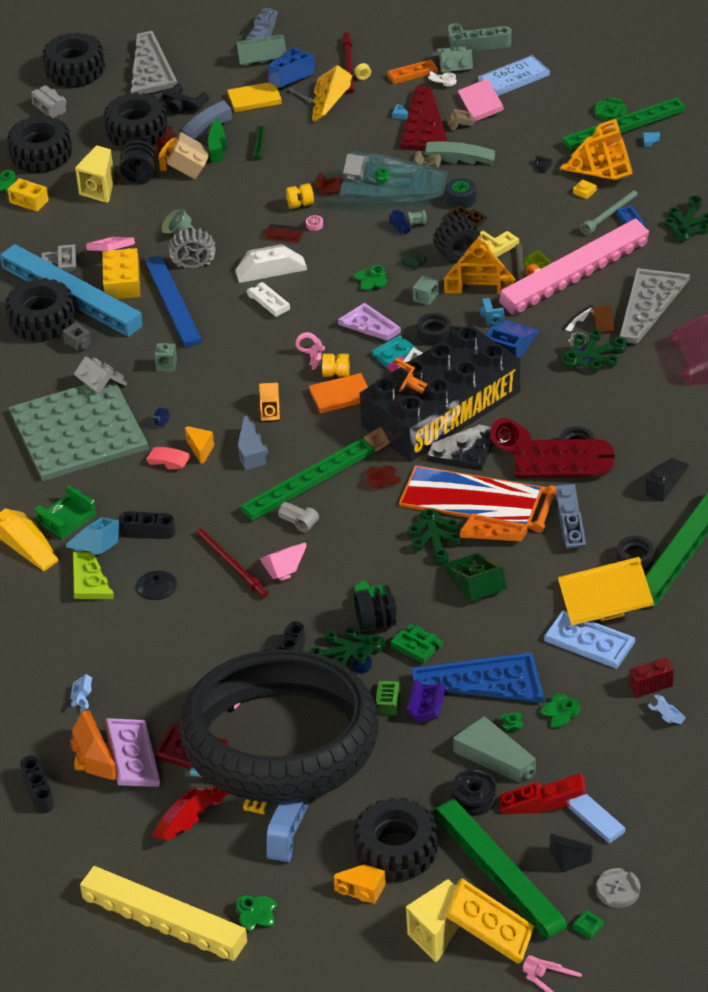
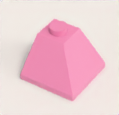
[260,543,306,581]

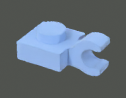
[70,674,92,712]
[648,694,686,724]

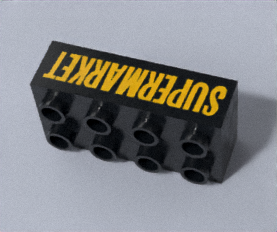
[359,324,520,462]

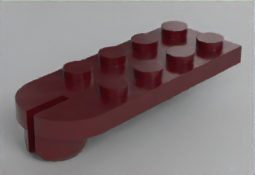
[515,439,615,478]

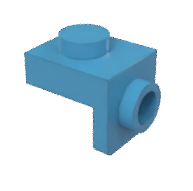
[480,298,504,326]

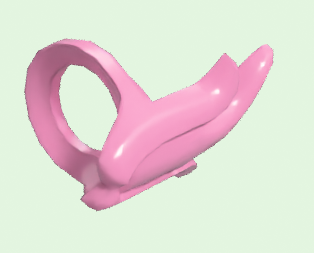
[296,332,325,370]

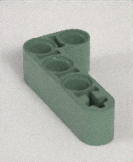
[448,23,512,51]

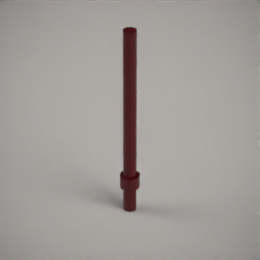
[342,32,354,94]
[196,528,269,598]

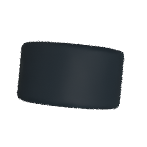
[445,178,476,208]

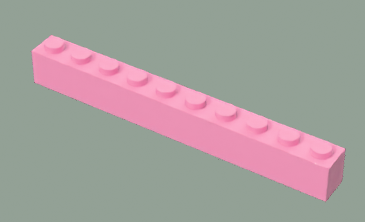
[499,219,649,316]

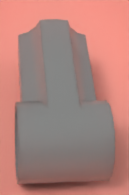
[278,502,319,533]

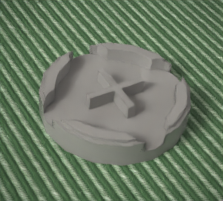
[596,868,640,908]

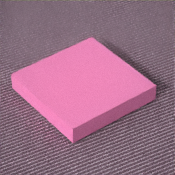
[86,237,135,251]

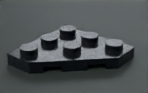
[427,425,493,471]

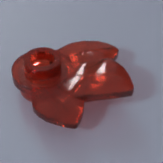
[366,465,402,489]

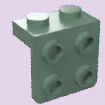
[432,46,473,72]

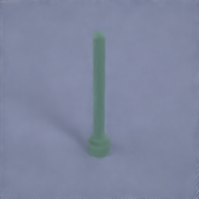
[580,190,638,236]

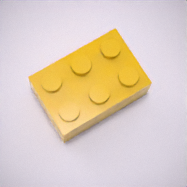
[103,248,140,299]

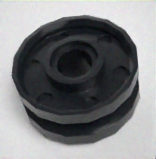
[452,769,497,815]

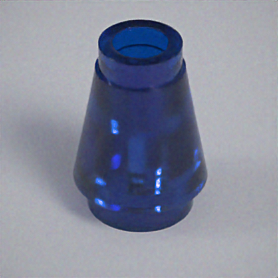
[389,210,411,235]

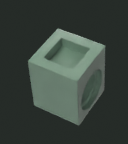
[413,275,439,306]
[155,343,177,372]

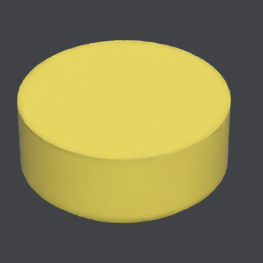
[354,63,371,80]

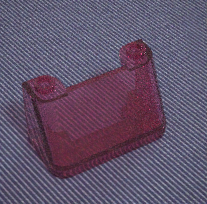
[669,311,708,386]

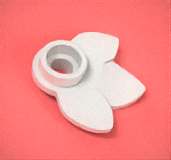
[428,71,457,87]

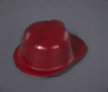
[490,418,532,455]

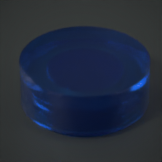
[154,407,169,427]
[352,656,372,673]

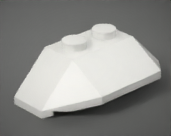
[235,244,307,283]

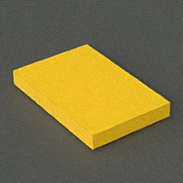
[227,82,282,113]

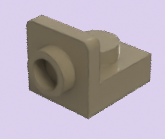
[447,109,475,131]

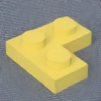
[480,231,519,257]

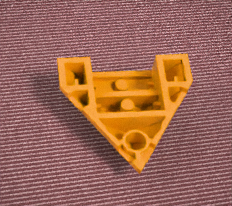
[560,119,633,180]
[444,237,515,294]

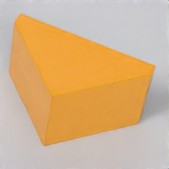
[185,427,214,464]

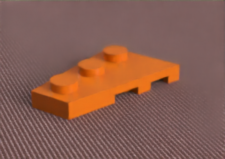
[460,513,528,541]

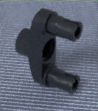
[162,84,209,115]

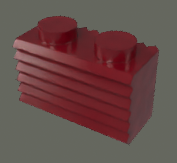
[628,657,674,698]

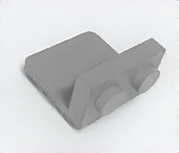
[74,356,127,393]

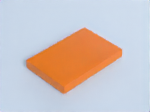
[309,373,368,414]

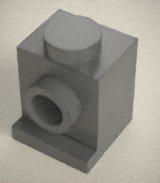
[62,322,91,351]

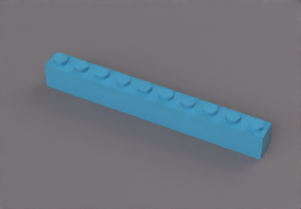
[0,244,143,337]

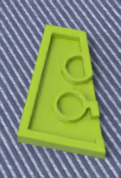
[73,552,114,599]

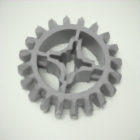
[169,227,216,269]

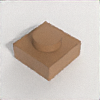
[364,427,390,453]

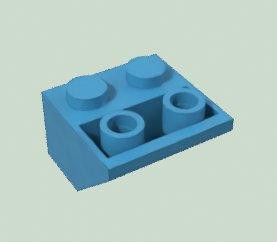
[66,517,119,555]

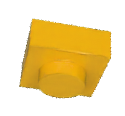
[573,180,597,199]

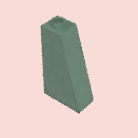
[453,716,536,783]

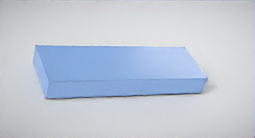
[567,794,625,843]

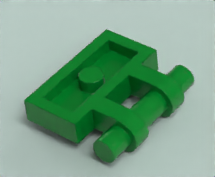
[391,624,444,664]

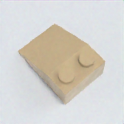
[166,132,209,180]

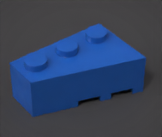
[269,47,314,88]

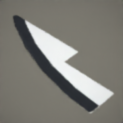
[562,305,593,331]

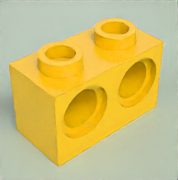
[8,178,49,212]

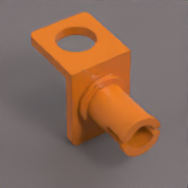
[393,358,427,394]

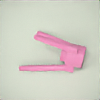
[523,955,582,992]

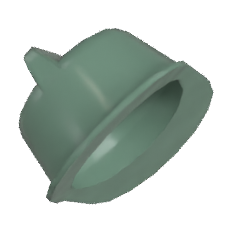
[162,209,193,234]

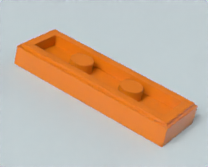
[387,59,438,84]

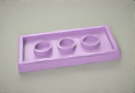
[104,718,160,787]

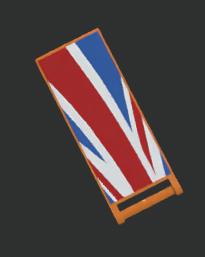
[399,466,556,533]

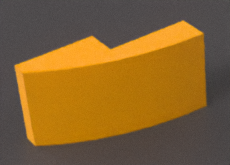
[159,138,177,171]

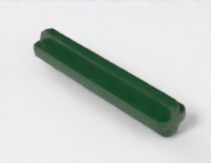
[253,126,266,160]

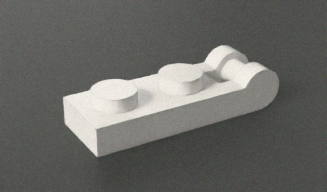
[247,282,290,317]

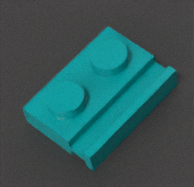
[372,335,417,368]

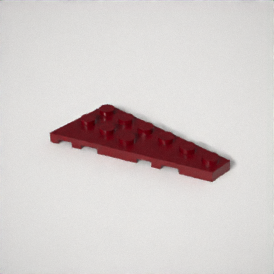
[400,86,448,151]

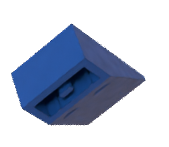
[486,320,540,358]

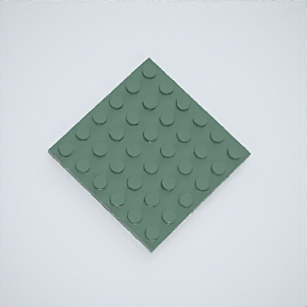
[9,378,149,481]

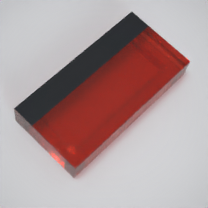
[265,224,303,243]

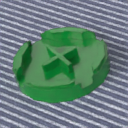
[594,98,627,121]

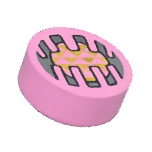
[306,215,323,231]

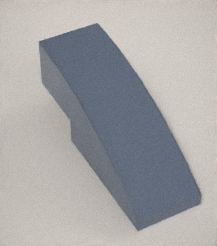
[182,101,232,139]

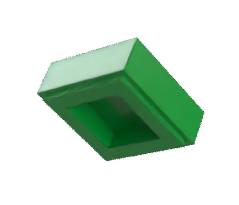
[573,910,604,939]

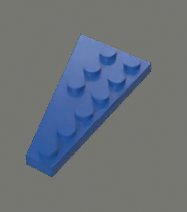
[411,652,544,703]

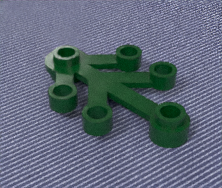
[664,195,708,242]
[562,329,627,372]
[408,508,462,567]
[309,627,385,666]

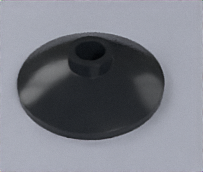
[137,570,177,600]

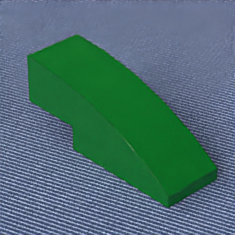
[208,118,227,163]

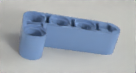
[267,799,310,862]

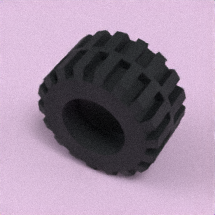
[433,215,481,263]

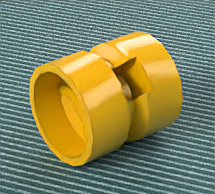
[286,183,314,209]
[322,354,350,377]

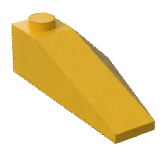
[312,65,352,122]
[0,508,58,571]

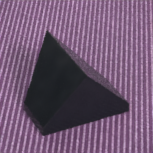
[549,834,593,873]

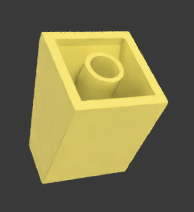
[75,146,114,203]
[406,879,459,962]

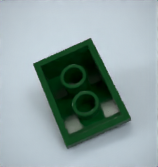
[443,553,507,601]

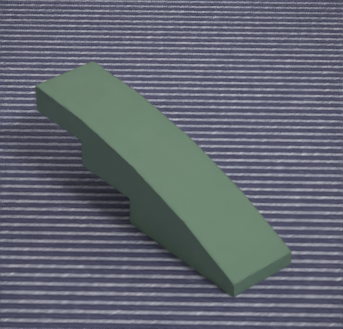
[425,142,495,166]

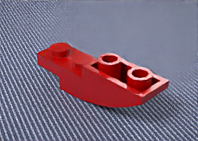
[499,773,586,814]
[153,786,229,841]

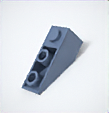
[238,416,268,470]

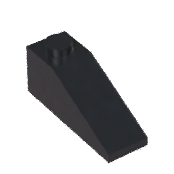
[646,458,689,502]

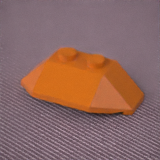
[70,710,117,780]

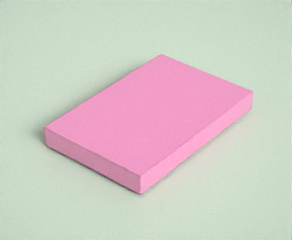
[458,79,504,122]

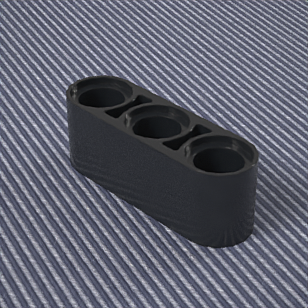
[119,511,175,539]
[275,621,306,651]
[20,755,54,814]

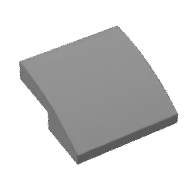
[42,245,76,273]

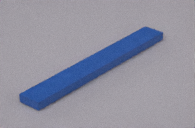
[144,255,202,347]

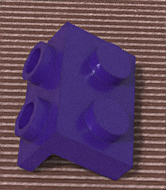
[407,679,445,723]

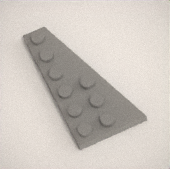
[131,31,177,94]
[620,268,690,344]

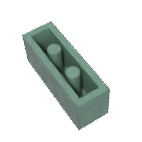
[236,34,286,66]

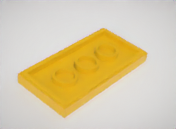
[445,879,534,964]

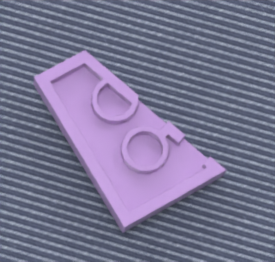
[338,303,401,341]

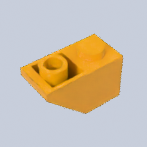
[259,383,280,421]
[334,864,386,904]

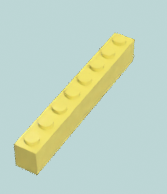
[80,866,247,961]

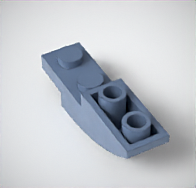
[246,8,278,40]
[555,484,586,549]

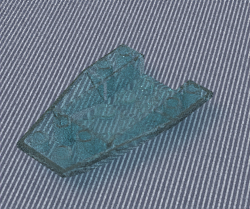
[340,151,448,203]

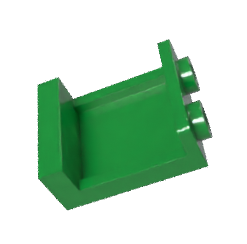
[34,485,96,540]

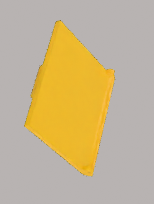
[558,557,654,626]

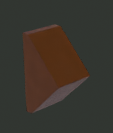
[589,305,614,334]

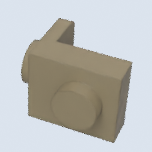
[413,151,442,174]

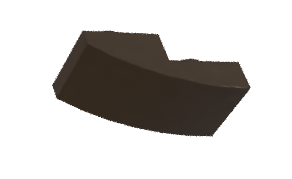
[448,204,487,228]

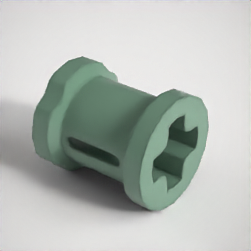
[407,209,427,227]

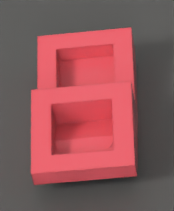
[146,447,190,470]

